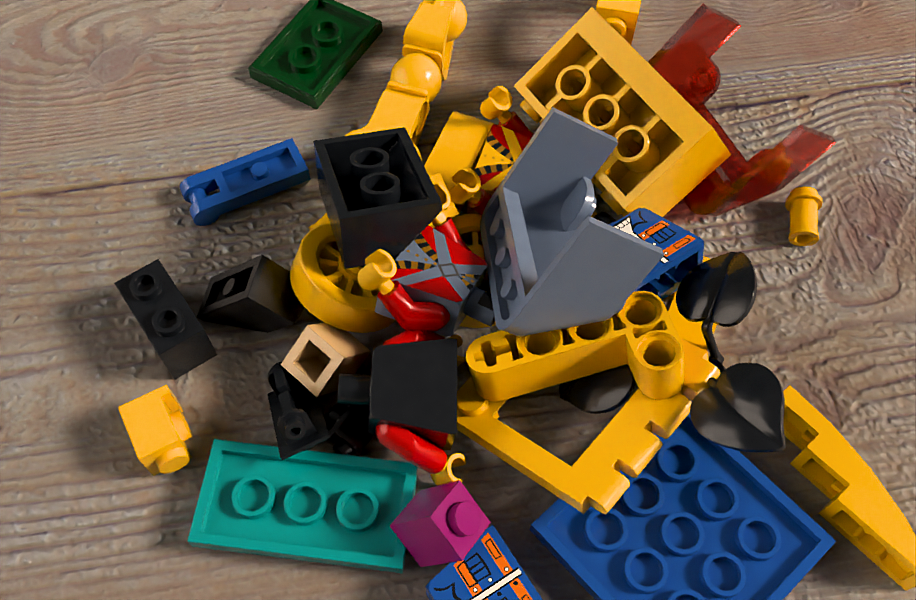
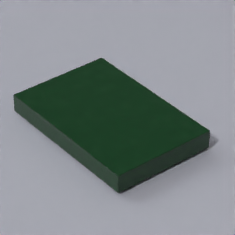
[248,0,383,110]

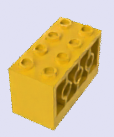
[514,7,731,217]

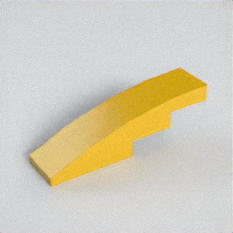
[783,385,916,591]

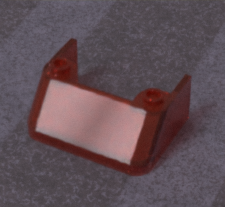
[648,4,836,217]

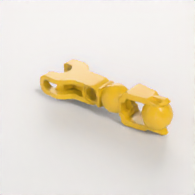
[345,0,468,161]

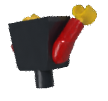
[337,330,466,486]

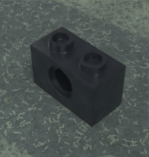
[114,259,217,380]

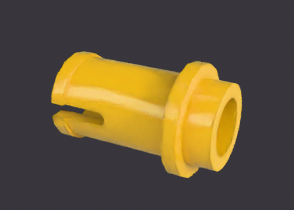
[785,186,823,247]

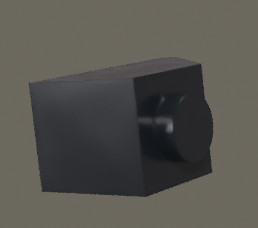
[197,255,304,333]

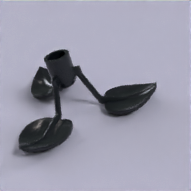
[559,252,786,452]

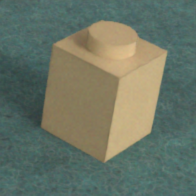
[281,322,371,397]

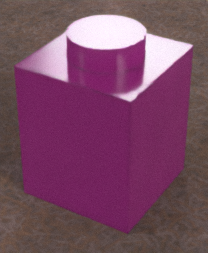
[390,480,491,567]

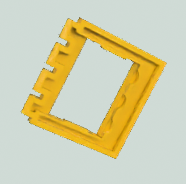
[457,338,720,515]

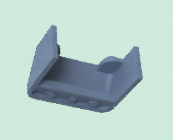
[480,107,664,337]

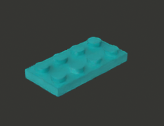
[187,439,418,574]

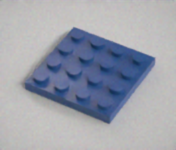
[529,413,836,600]

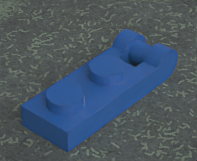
[179,138,311,226]

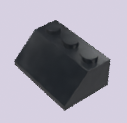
[313,127,442,269]

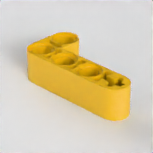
[466,291,684,402]

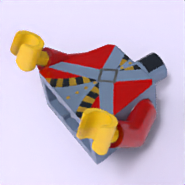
[358,183,495,337]

